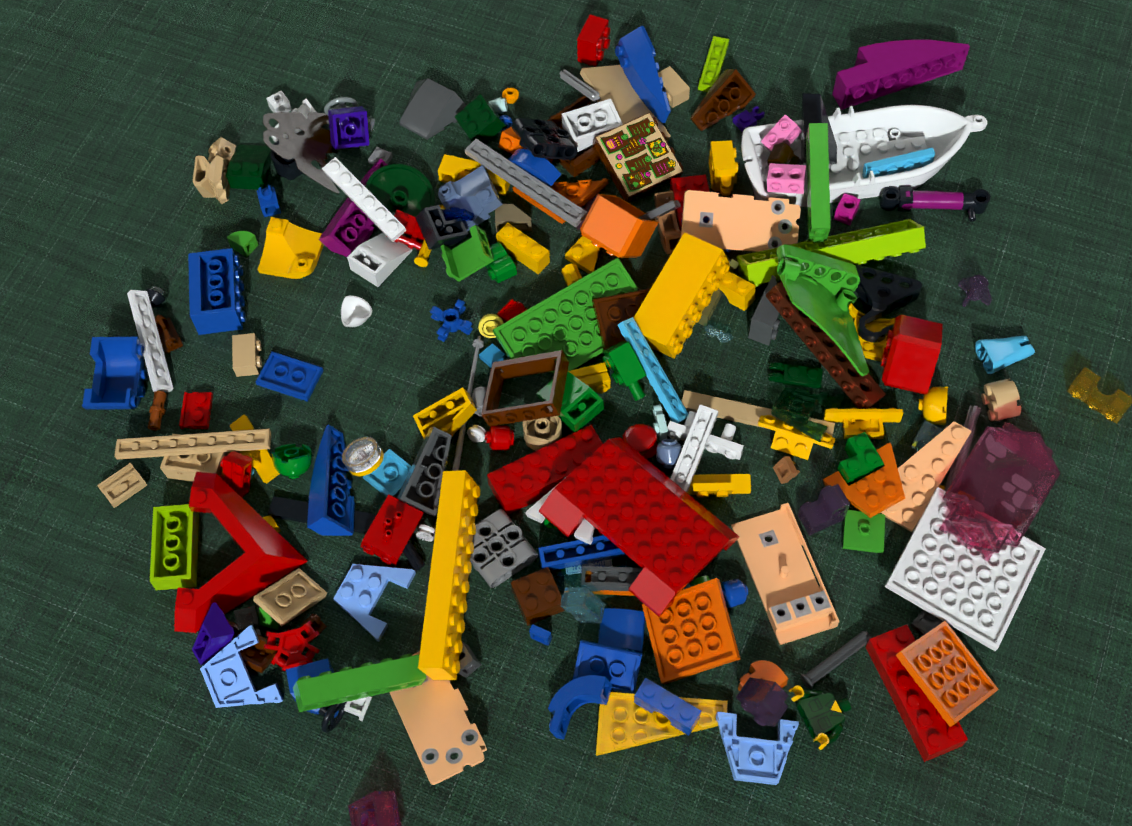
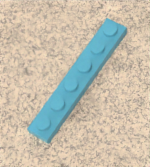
[617,317,688,423]

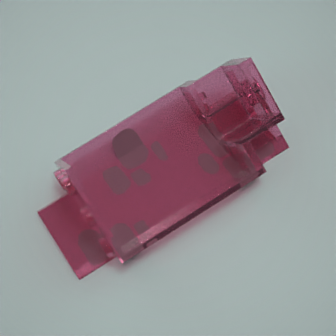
[939,422,1060,562]

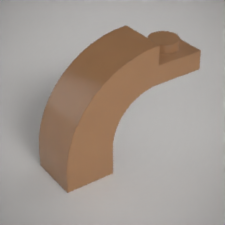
[654,191,681,254]

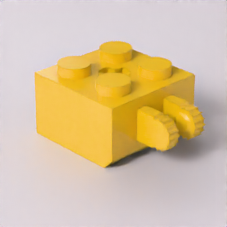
[708,140,738,196]

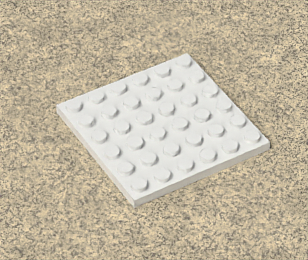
[884,487,1046,651]

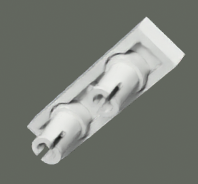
[667,411,744,460]

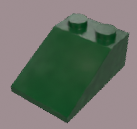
[226,145,272,190]

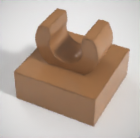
[773,456,800,484]

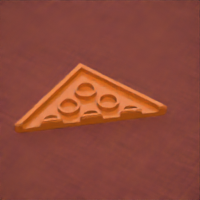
[513,178,608,224]

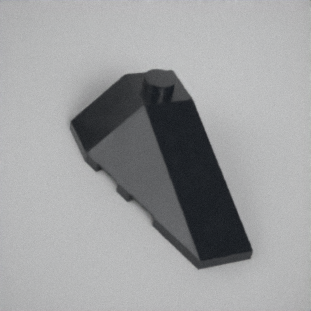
[801,93,837,164]

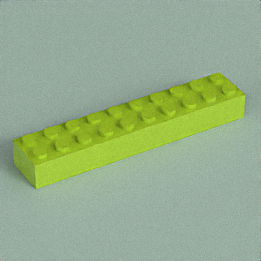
[737,219,926,287]

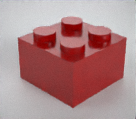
[577,15,610,67]

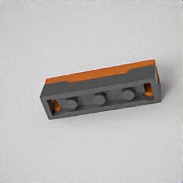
[581,566,642,596]

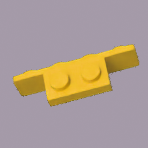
[823,408,903,439]
[230,415,280,484]
[757,415,835,460]
[687,474,751,497]

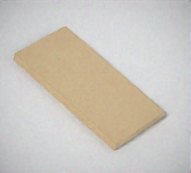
[580,65,671,141]

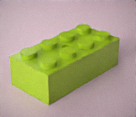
[150,504,199,590]

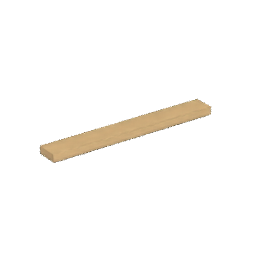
[681,390,835,437]
[114,428,271,460]

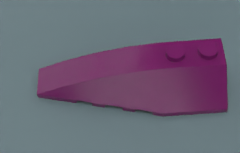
[319,158,387,257]

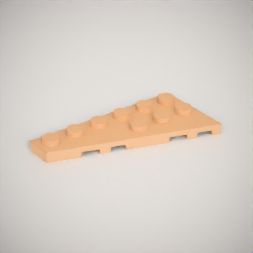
[879,422,971,532]

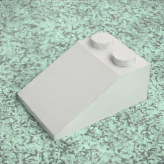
[562,99,623,152]

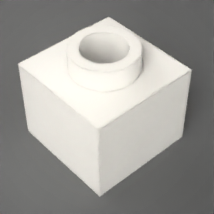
[266,91,292,113]

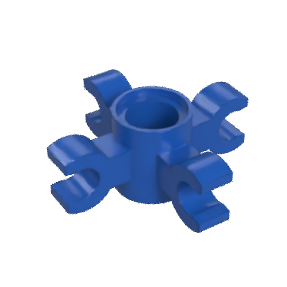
[430,299,473,342]

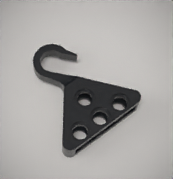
[855,265,922,343]

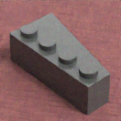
[397,427,452,516]

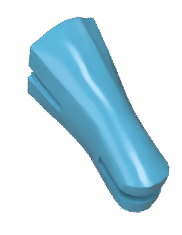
[975,336,1035,374]

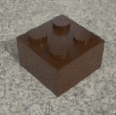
[510,567,565,626]

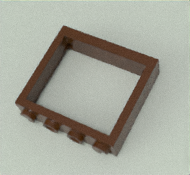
[481,350,569,427]

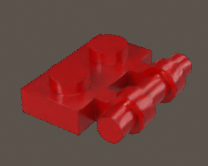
[386,210,424,250]

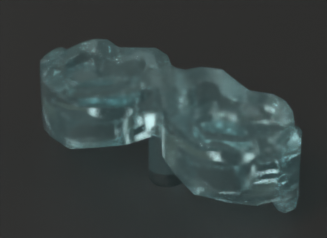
[705,325,733,343]

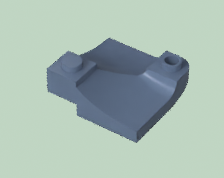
[438,165,503,232]

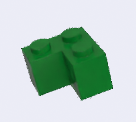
[837,432,884,486]

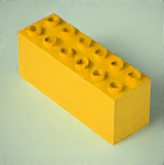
[634,232,730,359]

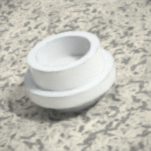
[467,425,486,442]

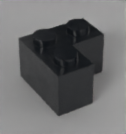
[416,205,468,250]

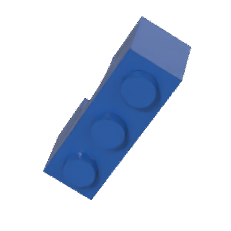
[634,678,701,736]

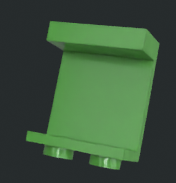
[441,225,494,282]

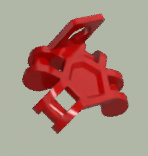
[264,621,320,672]

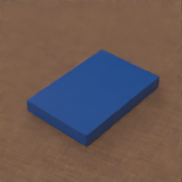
[256,351,323,402]
[573,640,643,694]

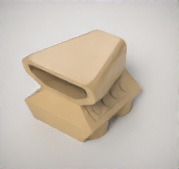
[193,155,230,204]

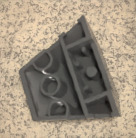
[399,78,466,140]

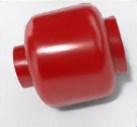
[485,425,514,450]

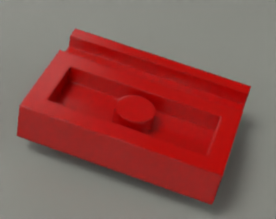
[179,392,213,429]

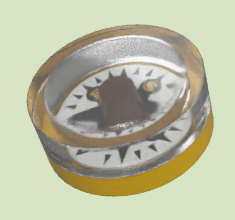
[342,437,384,476]

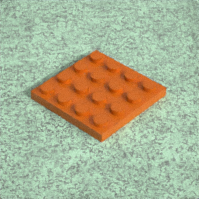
[642,578,740,684]
[896,621,999,727]

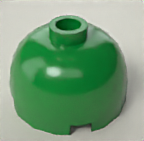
[272,444,312,479]

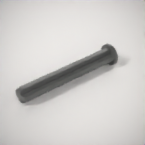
[800,631,871,689]

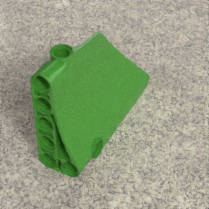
[776,244,869,376]

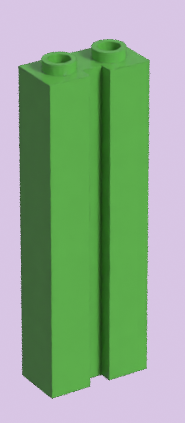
[806,123,830,243]

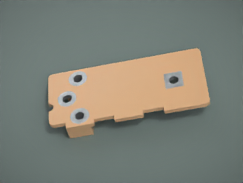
[681,190,801,252]
[389,651,487,785]

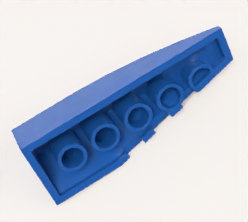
[615,26,671,123]
[307,425,355,536]

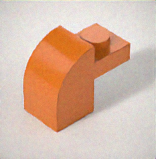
[738,660,789,697]

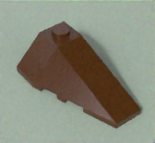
[690,69,756,131]

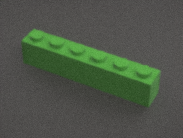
[293,654,426,712]

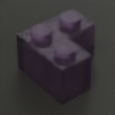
[798,484,850,536]
[736,677,789,727]

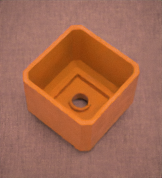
[580,194,659,258]

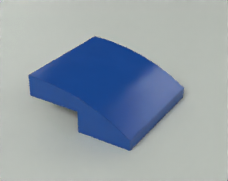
[598,608,645,653]

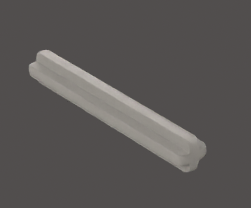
[559,69,600,102]

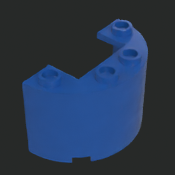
[82,337,148,410]

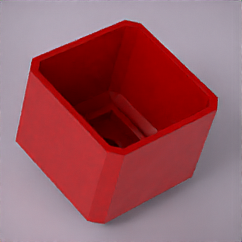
[881,315,943,395]

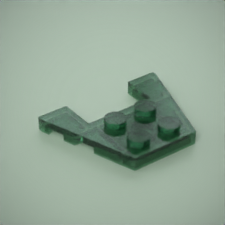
[771,387,845,442]

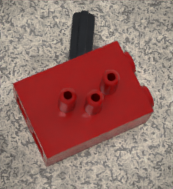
[360,494,425,571]

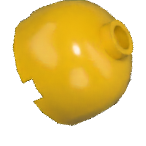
[919,387,948,425]

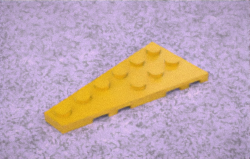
[596,692,728,756]

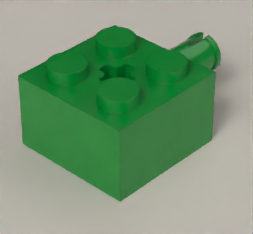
[602,341,647,401]

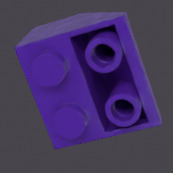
[192,602,234,665]

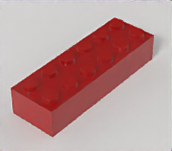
[487,425,603,515]
[865,624,968,762]

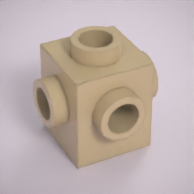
[208,137,236,165]

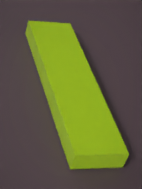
[698,36,730,92]

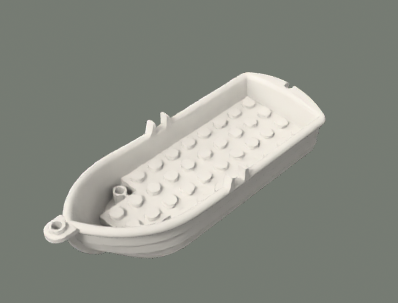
[741,105,987,210]

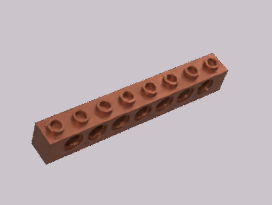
[765,281,886,409]

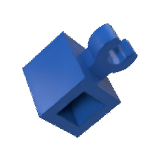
[257,185,281,217]

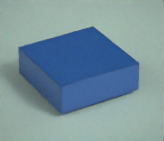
[529,624,552,645]

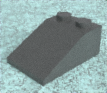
[748,275,781,346]

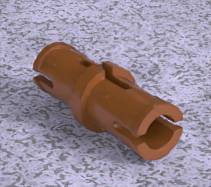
[148,391,167,431]

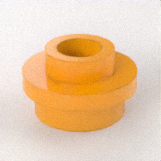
[502,88,519,104]

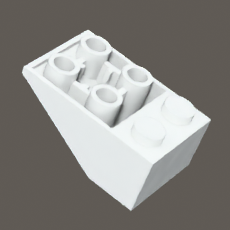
[347,233,413,287]

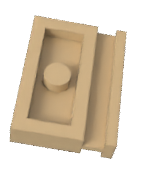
[97,463,147,508]

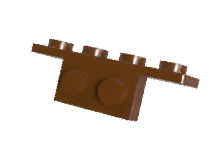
[227,620,289,673]

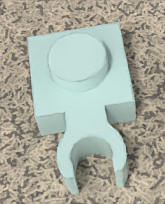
[653,404,668,441]

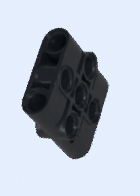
[512,118,578,160]

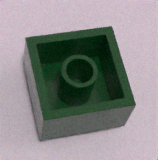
[454,94,506,144]

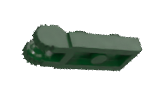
[768,362,823,389]

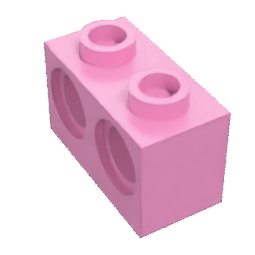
[761,115,802,152]
[767,163,806,194]

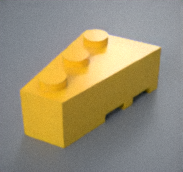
[413,388,477,439]

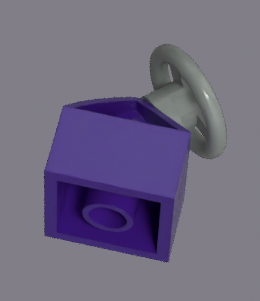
[324,97,369,149]

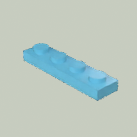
[862,148,935,178]

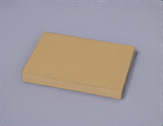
[253,568,327,626]

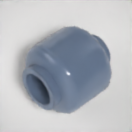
[656,439,682,469]

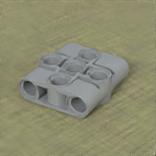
[470,509,538,588]

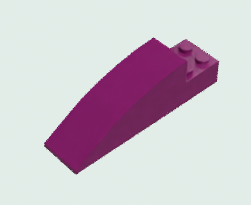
[832,40,970,110]

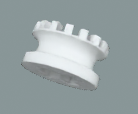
[416,525,435,542]

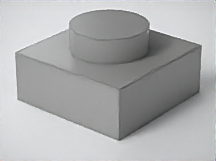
[368,147,392,165]

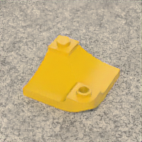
[258,217,324,279]

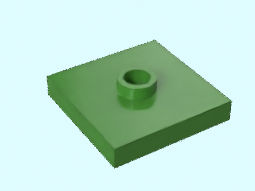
[842,510,885,554]

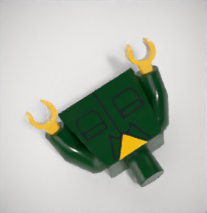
[789,685,851,750]

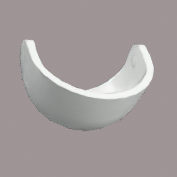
[341,295,372,327]

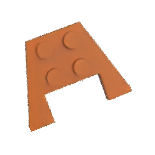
[823,443,905,518]

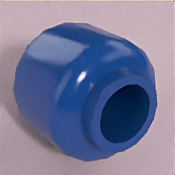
[721,579,748,608]

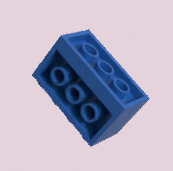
[188,248,245,335]

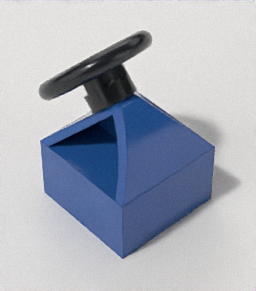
[286,658,347,733]

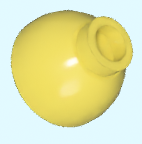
[478,314,504,338]

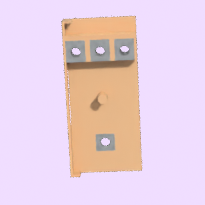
[731,503,839,645]

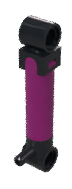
[879,186,991,222]

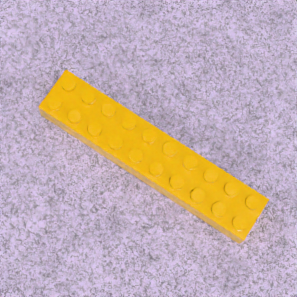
[418,470,480,680]

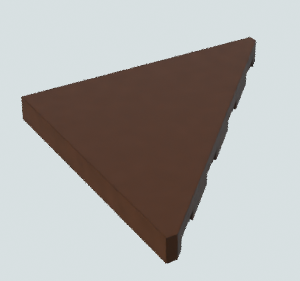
[592,288,651,370]

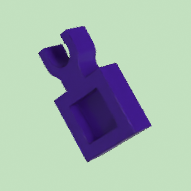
[732,106,765,132]

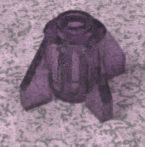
[958,275,992,307]

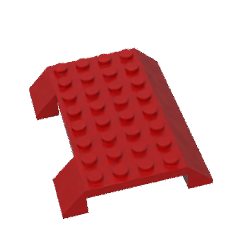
[539,437,739,617]

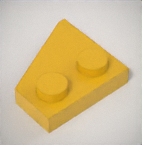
[565,236,600,274]

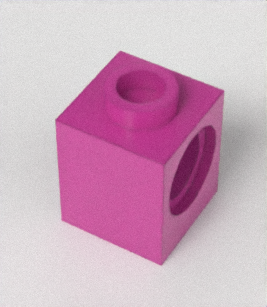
[834,193,861,225]

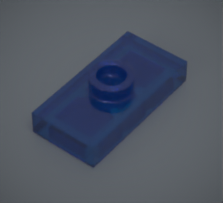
[441,207,474,221]

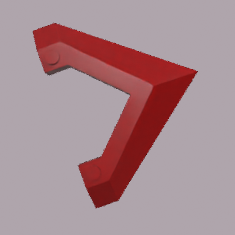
[174,472,308,633]

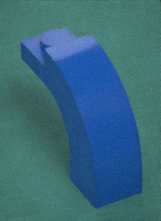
[508,149,561,187]
[548,675,612,740]

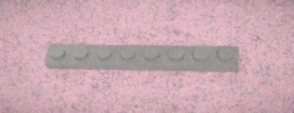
[465,139,587,227]

